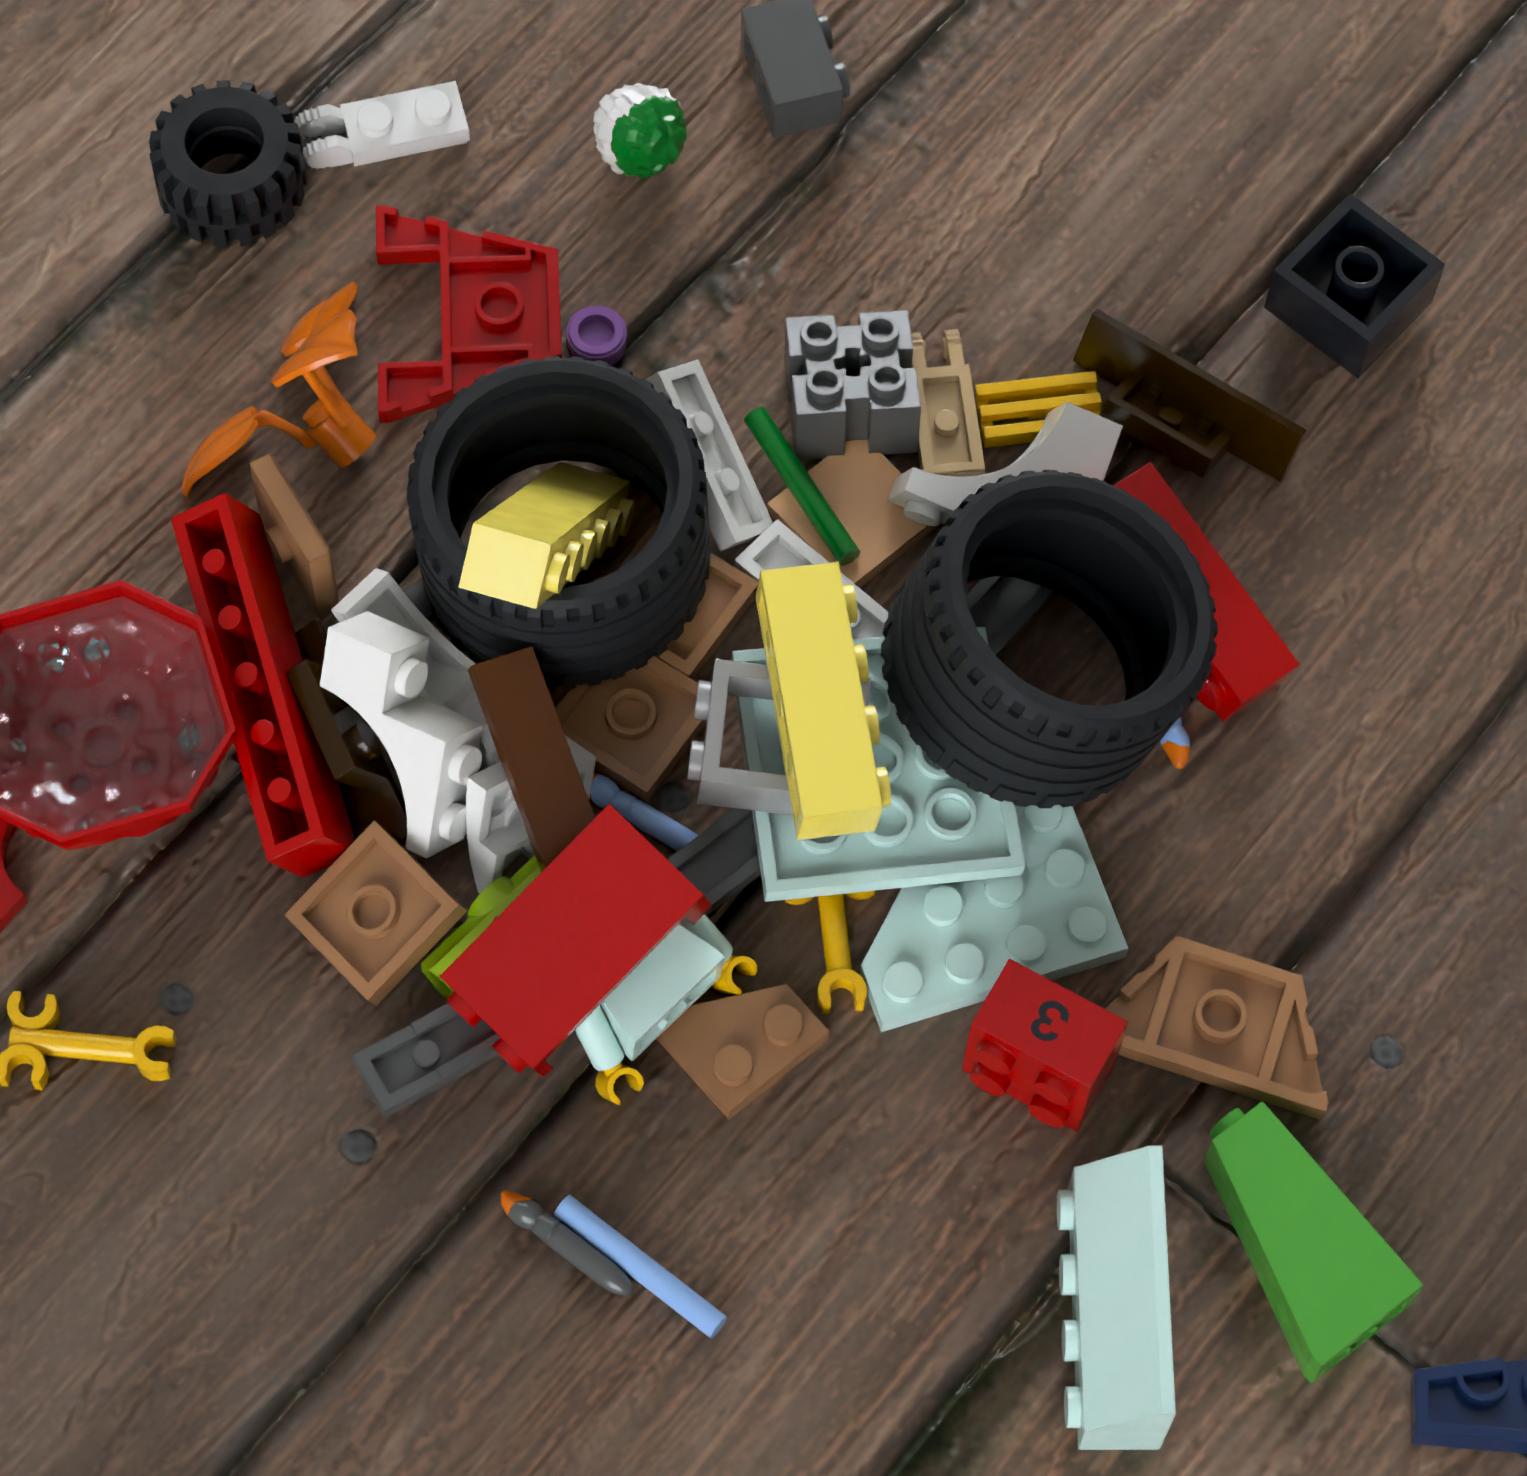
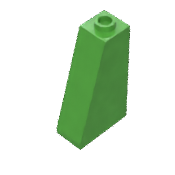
[1204,1101,1423,1385]

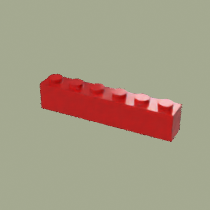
[171,493,355,878]

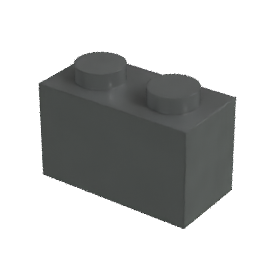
[740,0,850,138]

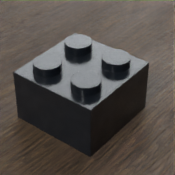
[1264,194,1445,378]

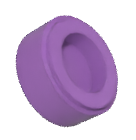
[566,306,627,366]

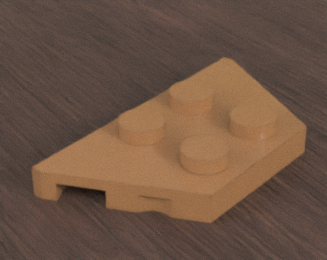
[1105,936,1329,1120]

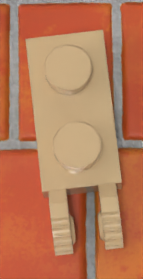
[911,329,985,477]

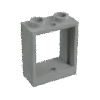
[687,659,871,815]

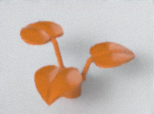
[182,281,376,500]

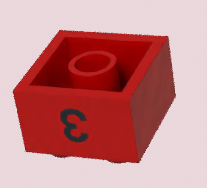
[962,958,1128,1132]

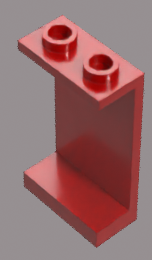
[440,804,712,1077]

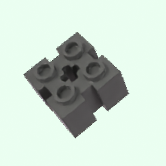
[784,310,921,460]

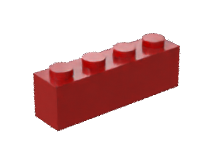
[1113,462,1300,722]

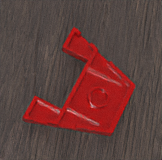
[375,205,562,423]

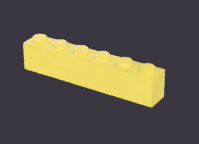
[459,462,635,609]

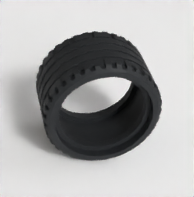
[407,356,711,689]
[881,470,1218,809]

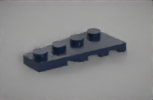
[1410,1357,1527,1454]

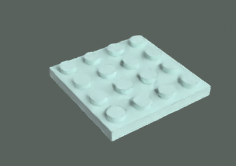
[731,627,1026,902]

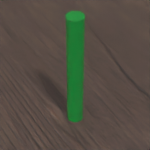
[744,407,861,566]

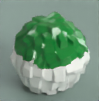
[593,83,687,178]

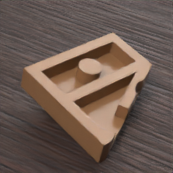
[656,984,829,1120]

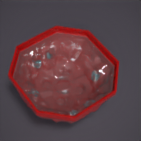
[0,580,237,851]

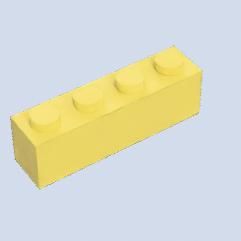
[755,562,891,840]

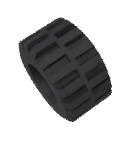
[149,80,307,247]

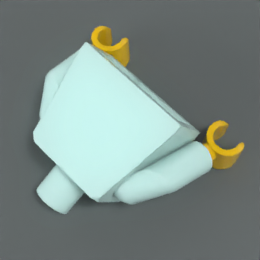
[575,914,757,1105]

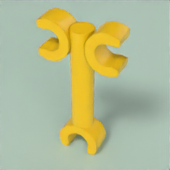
[785,891,875,1014]
[0,991,177,1090]

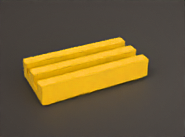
[974,371,1102,448]

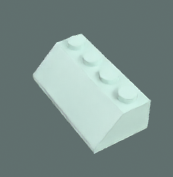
[1057,1146,1176,1450]

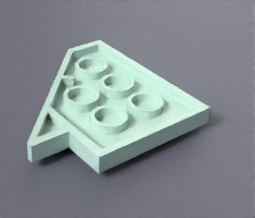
[860,805,1128,1032]

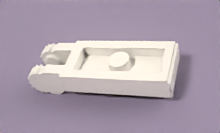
[295,81,470,170]

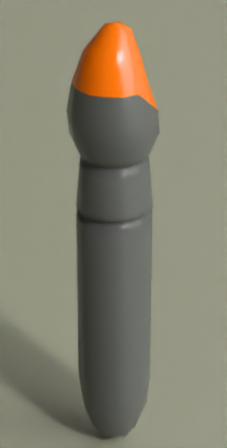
[500,1190,633,1296]

